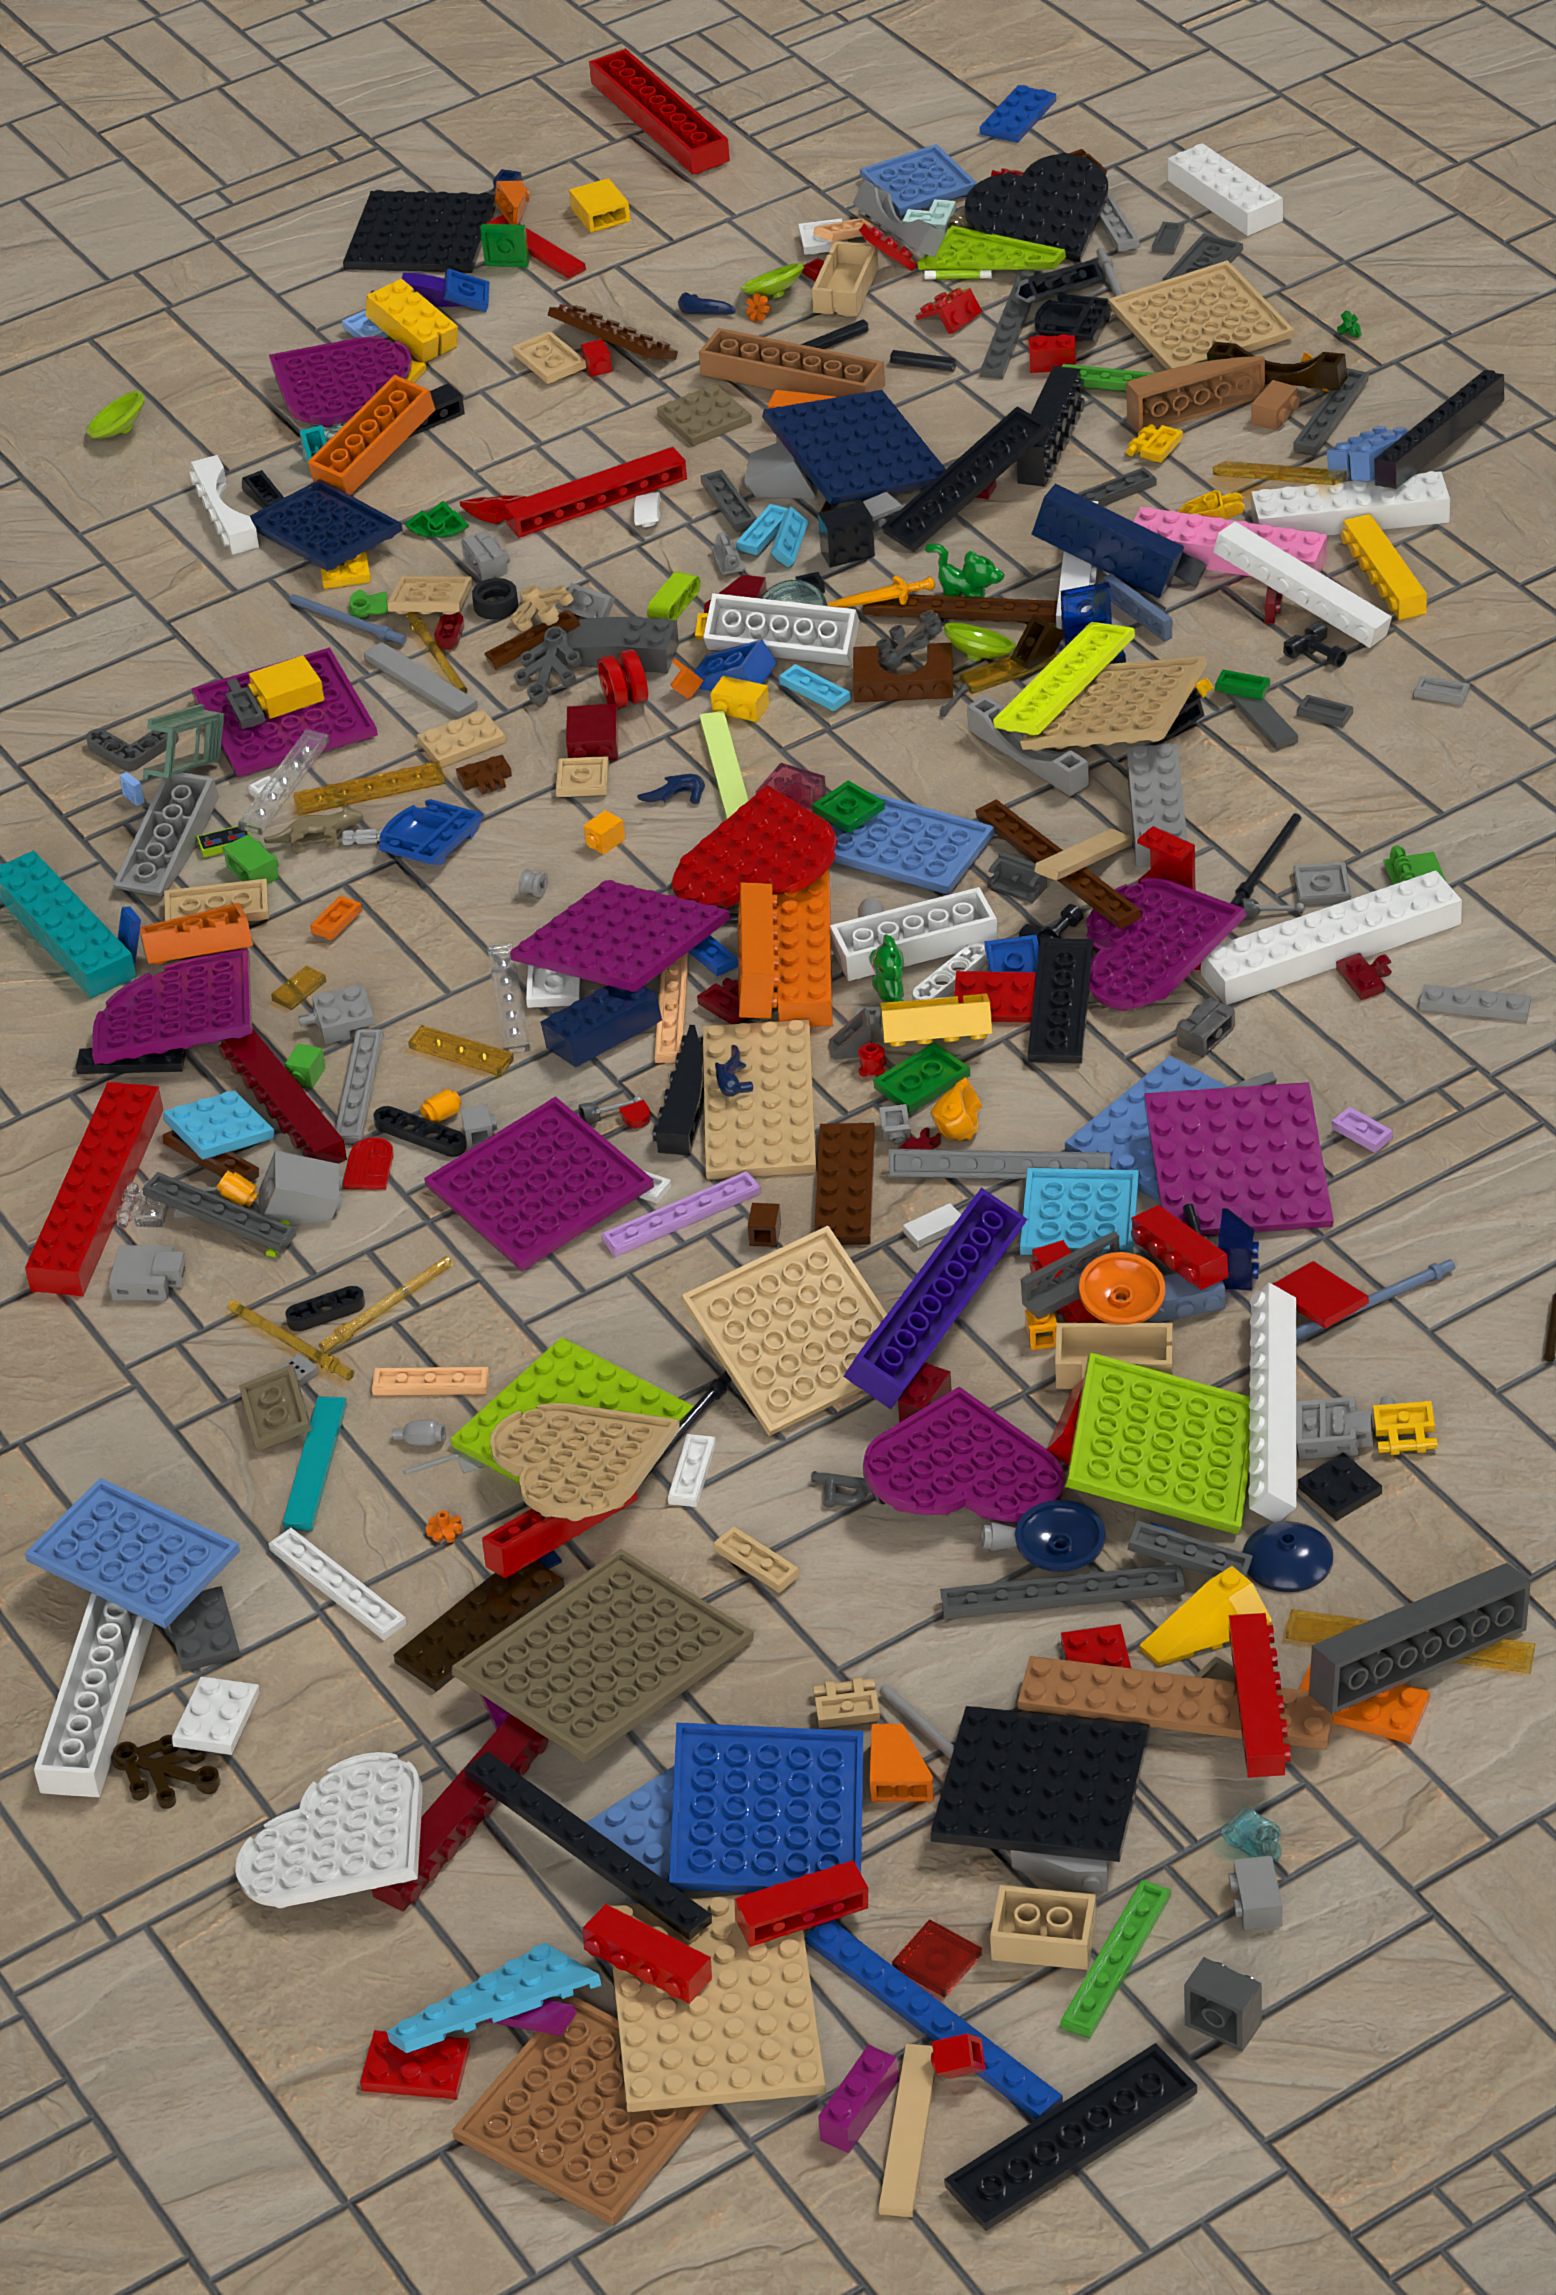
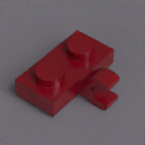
[1336,953,1392,1000]

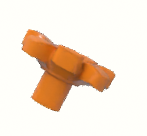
[746,293,770,322]
[426,1511,463,1543]

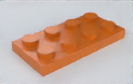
[1298,1663,1430,1744]

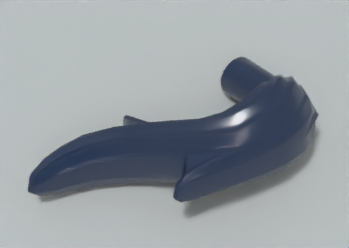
[677,292,736,315]
[637,774,705,804]
[715,1045,753,1097]

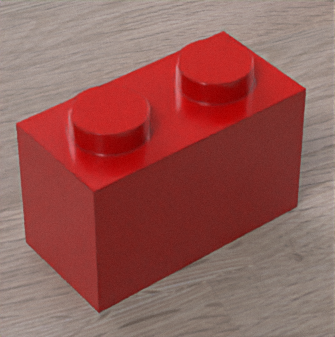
[1029,334,1076,373]

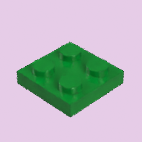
[480,224,530,267]
[812,780,885,833]

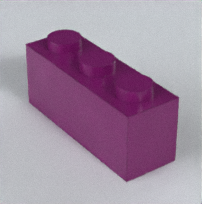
[818,2045,899,2153]

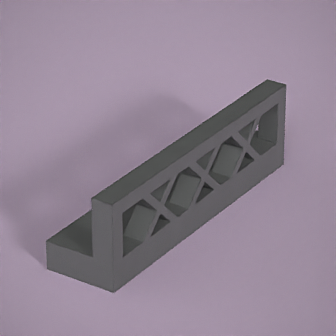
[1021,1231,1120,1320]

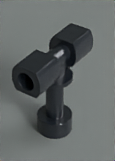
[1283,621,1348,668]
[1019,904,1084,946]

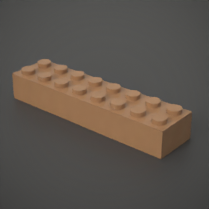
[699,328,885,397]

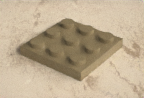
[657,384,752,446]

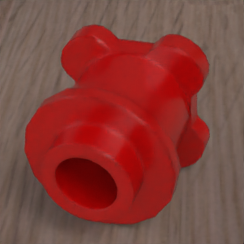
[858,1043,887,1077]

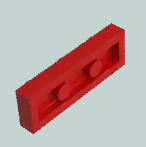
[859,223,917,271]

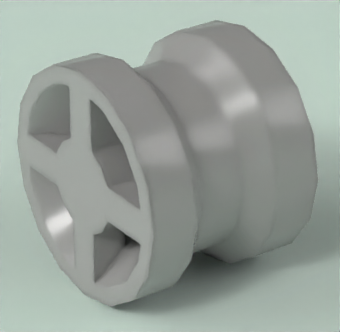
[518,869,548,898]

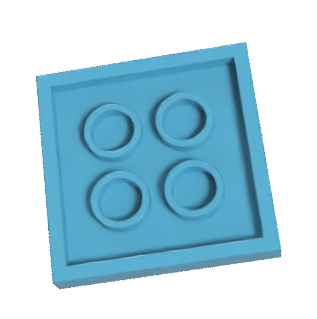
[163,1090,274,1160]

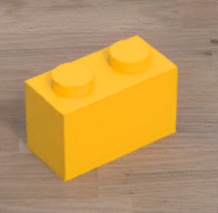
[711,676,769,722]

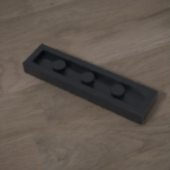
[76,1048,186,1074]

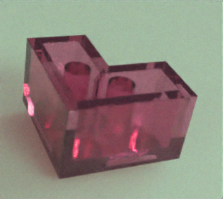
[756,763,826,812]

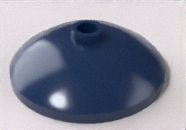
[1015,1500,1105,1572]
[1243,1521,1333,1592]

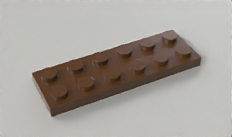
[547,304,678,360]
[814,1123,875,1245]

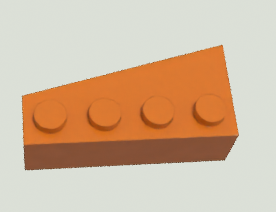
[140,903,253,965]

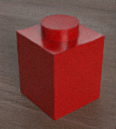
[581,339,612,377]
[931,2033,986,2079]

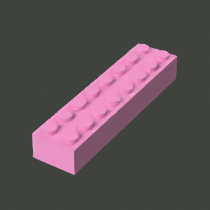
[1133,507,1327,577]

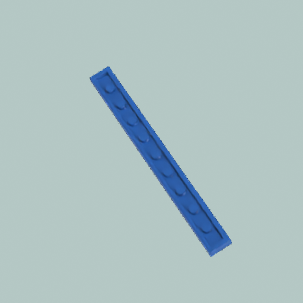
[806,1920,1063,2120]

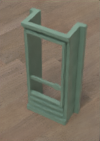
[143,704,224,779]

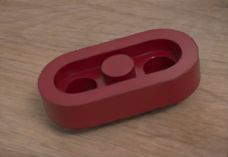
[434,613,464,650]

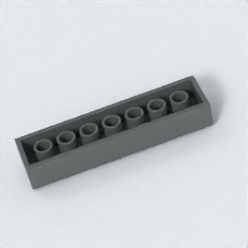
[1309,1563,1531,1714]

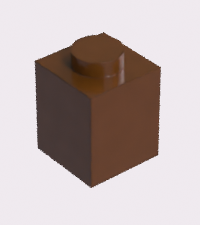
[748,1203,781,1247]

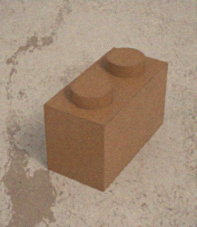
[1251,380,1300,430]

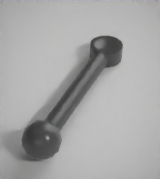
[940,684,969,716]

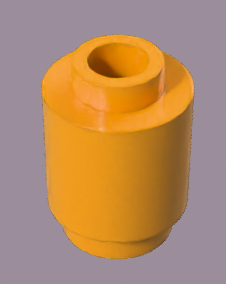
[420,1088,462,1124]
[216,1170,258,1208]

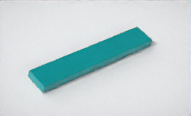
[283,1396,347,1531]

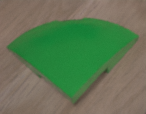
[405,501,469,538]

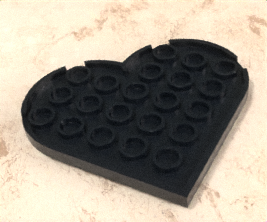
[965,153,1108,262]

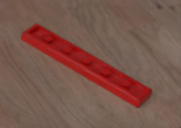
[487,215,586,279]

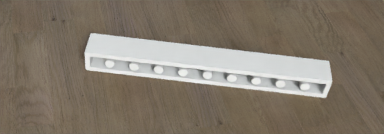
[1248,1283,1296,1523]

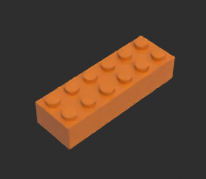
[307,375,435,495]
[737,883,779,1019]

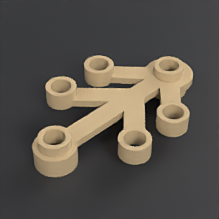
[510,585,574,632]

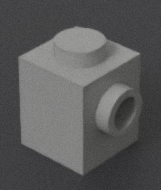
[460,1104,497,1150]

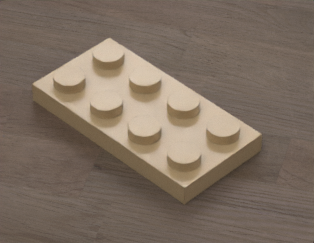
[164,879,269,921]

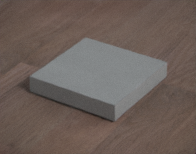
[1293,862,1351,906]

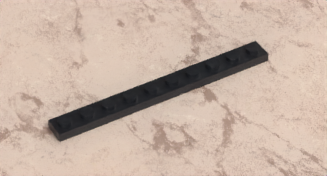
[465,1751,712,1941]

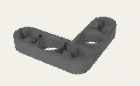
[86,729,179,771]

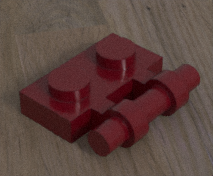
[697,978,747,1024]

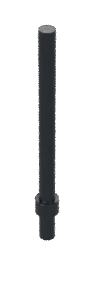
[1230,813,1302,907]
[641,1370,732,1484]

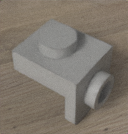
[879,1104,911,1143]

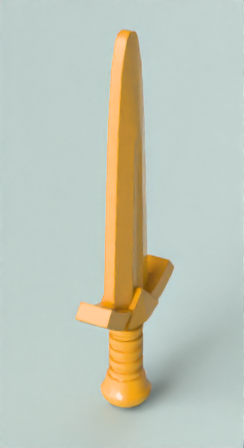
[825,575,935,608]

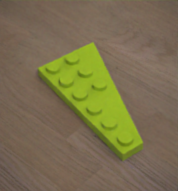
[917,225,1066,270]

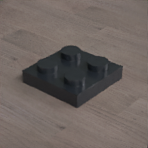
[1298,1452,1382,1521]

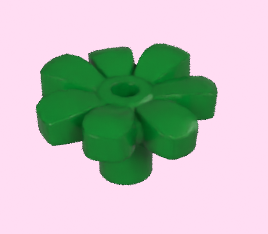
[1337,310,1362,338]

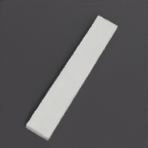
[268,1528,407,1641]

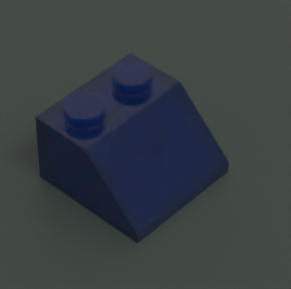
[1218,1208,1260,1291]

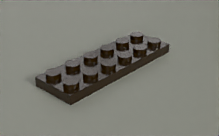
[393,1561,565,1692]

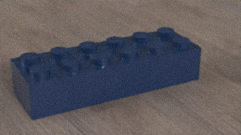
[1031,483,1184,598]

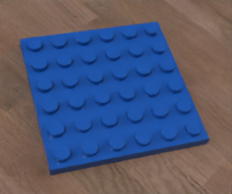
[669,1722,863,1893]

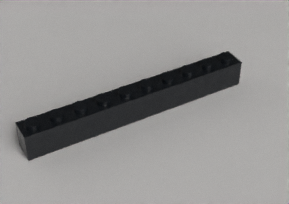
[1374,370,1504,489]

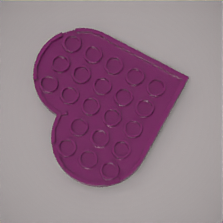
[269,336,412,427]
[1086,878,1247,1011]
[863,1387,1064,1522]

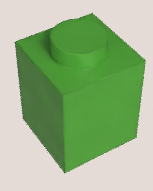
[285,1043,326,1089]

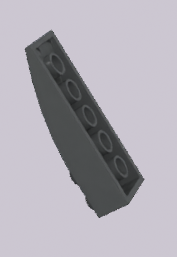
[527,617,679,673]

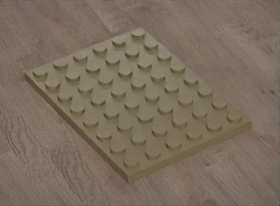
[452,1549,753,1764]

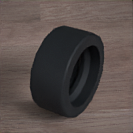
[472,578,519,620]

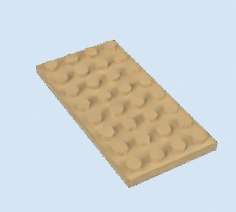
[703,1019,816,1180]

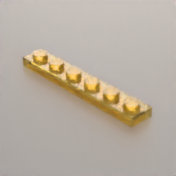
[293,761,445,816]

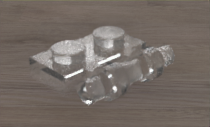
[116,1181,169,1228]

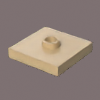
[556,757,609,797]

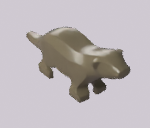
[264,807,363,854]

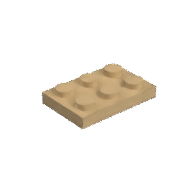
[512,331,586,384]
[417,710,506,768]

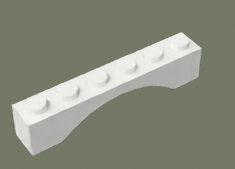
[189,455,259,555]

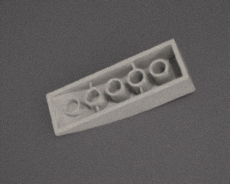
[113,772,219,897]

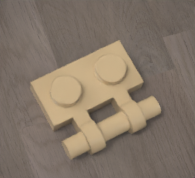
[813,1677,880,1729]

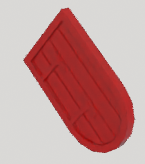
[342,1137,394,1190]

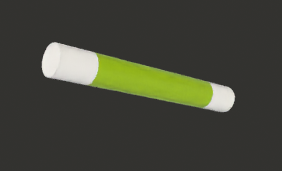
[925,270,992,280]

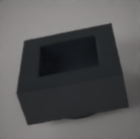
[795,572,825,598]

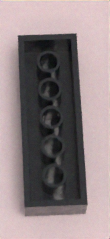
[1017,366,1085,487]

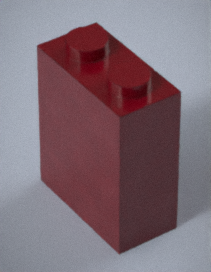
[566,703,619,760]

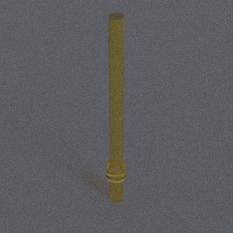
[405,612,468,694]
[319,1256,452,1353]
[227,1300,354,1381]

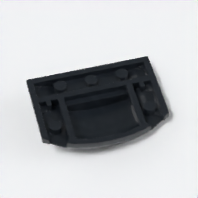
[1035,294,1112,342]

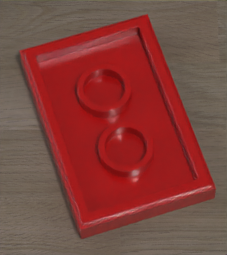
[1273,1261,1369,1329]

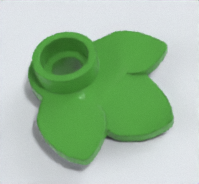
[349,589,389,619]

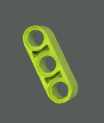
[647,571,701,620]

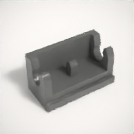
[988,852,1047,903]

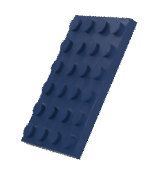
[250,479,403,571]

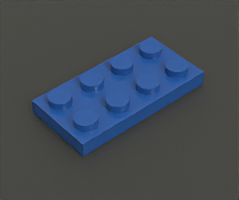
[980,85,1056,143]

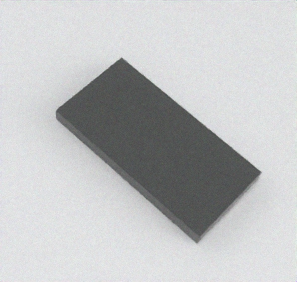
[1162,233,1243,281]

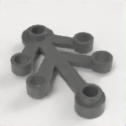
[876,610,943,671]
[514,626,582,705]

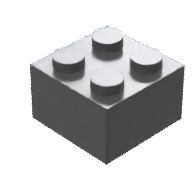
[1184,1957,1262,2052]

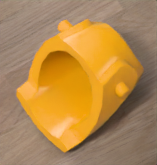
[930,1077,983,1142]

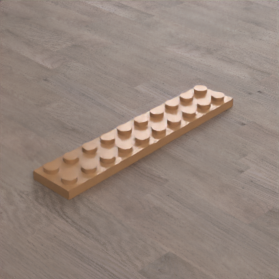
[1018,1656,1334,1750]

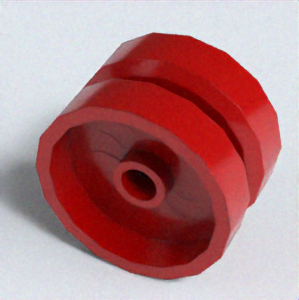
[597,649,648,709]

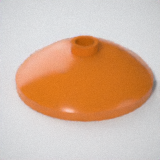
[1079,1252,1165,1324]

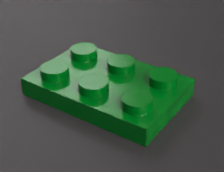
[873,1042,971,1114]

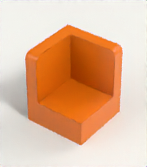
[670,658,704,700]

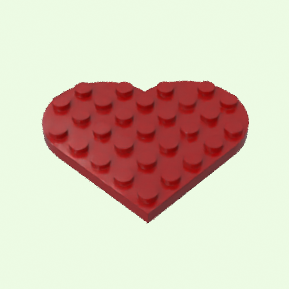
[672,785,838,909]

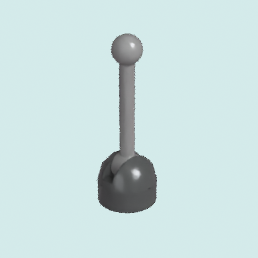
[1241,898,1305,920]
[578,1096,643,1124]

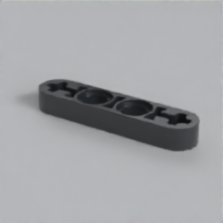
[373,1106,466,1157]

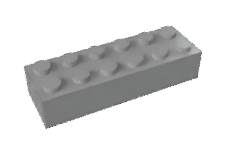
[1127,744,1188,867]

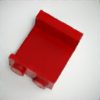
[1137,826,1196,890]

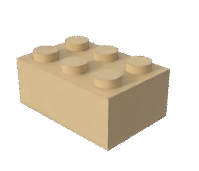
[990,1885,1097,1970]

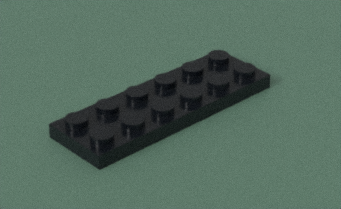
[1028,938,1094,1063]

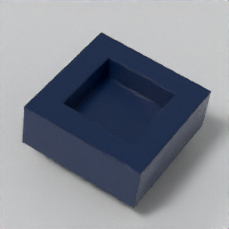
[493,169,522,188]

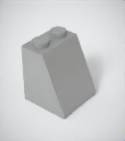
[744,441,818,499]
[259,1150,343,1225]

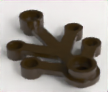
[111,1735,220,1809]

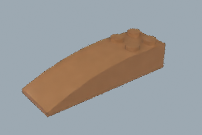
[1126,356,1265,433]

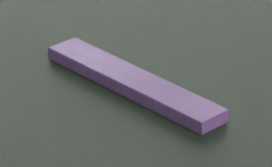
[601,1171,761,1257]

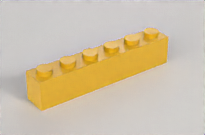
[1340,514,1427,620]

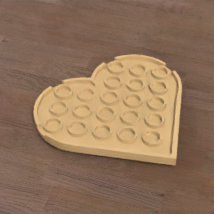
[490,1403,680,1521]

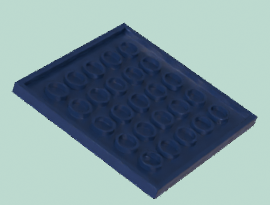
[762,390,946,505]

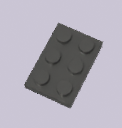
[170,1586,241,1672]

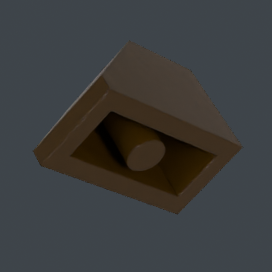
[1010,615,1065,670]

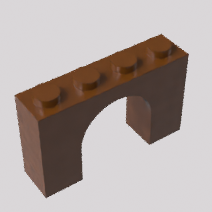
[853,642,953,703]

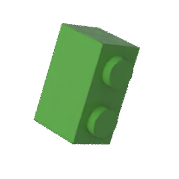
[223,834,279,884]

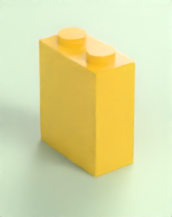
[569,178,630,233]
[247,655,324,719]

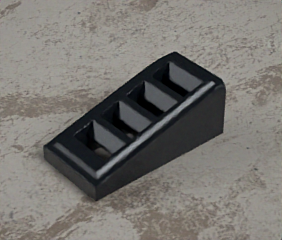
[242,470,284,509]

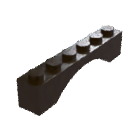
[1207,342,1348,391]

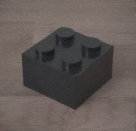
[818,502,875,568]

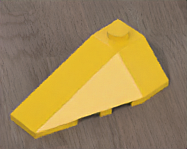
[1139,1566,1272,1667]

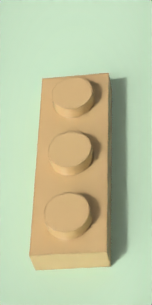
[713,1526,800,1593]

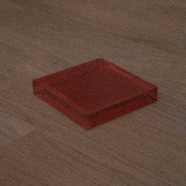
[892,1919,982,1998]

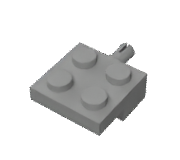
[298,984,375,1044]

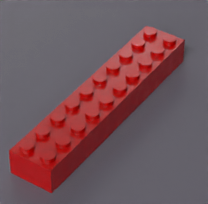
[589,48,730,175]
[25,1082,163,1296]

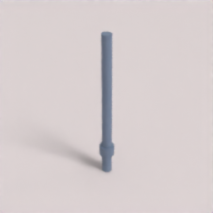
[289,594,407,645]

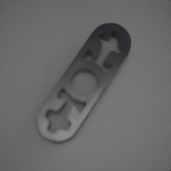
[285,1286,365,1331]

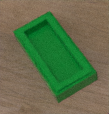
[1215,669,1270,700]

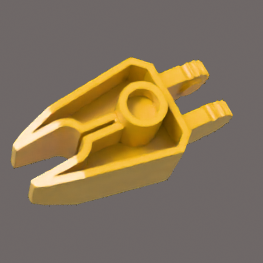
[1177,490,1245,520]

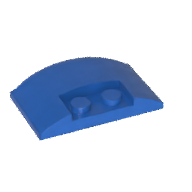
[379,799,483,865]

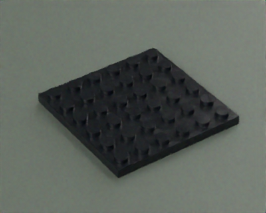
[343,190,496,273]
[930,1706,1150,1862]

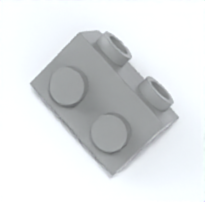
[556,583,615,619]

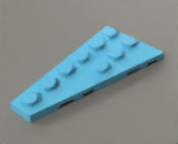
[387,1943,602,2053]

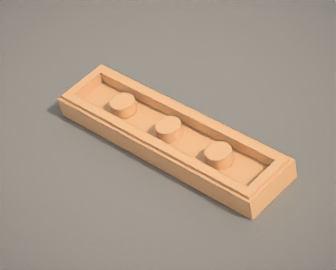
[813,218,879,242]
[372,1367,489,1396]

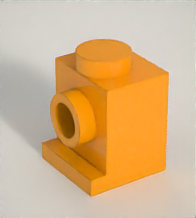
[1025,1310,1058,1350]

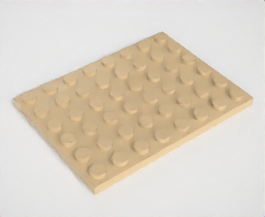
[611,1894,826,2112]

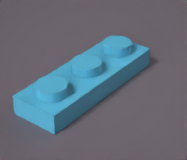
[736,504,788,556]
[770,507,808,568]
[779,664,851,711]

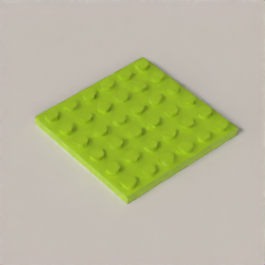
[450,1337,694,1484]
[1065,1352,1250,1535]

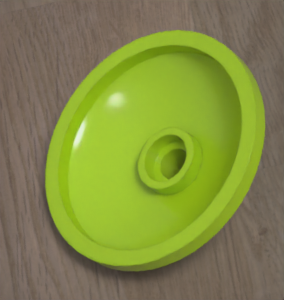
[740,262,804,299]
[86,390,145,439]
[943,623,1016,661]

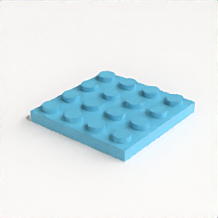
[1020,1168,1139,1255]

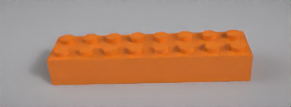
[777,868,833,1027]

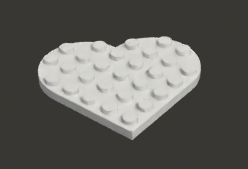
[235,1752,423,1908]

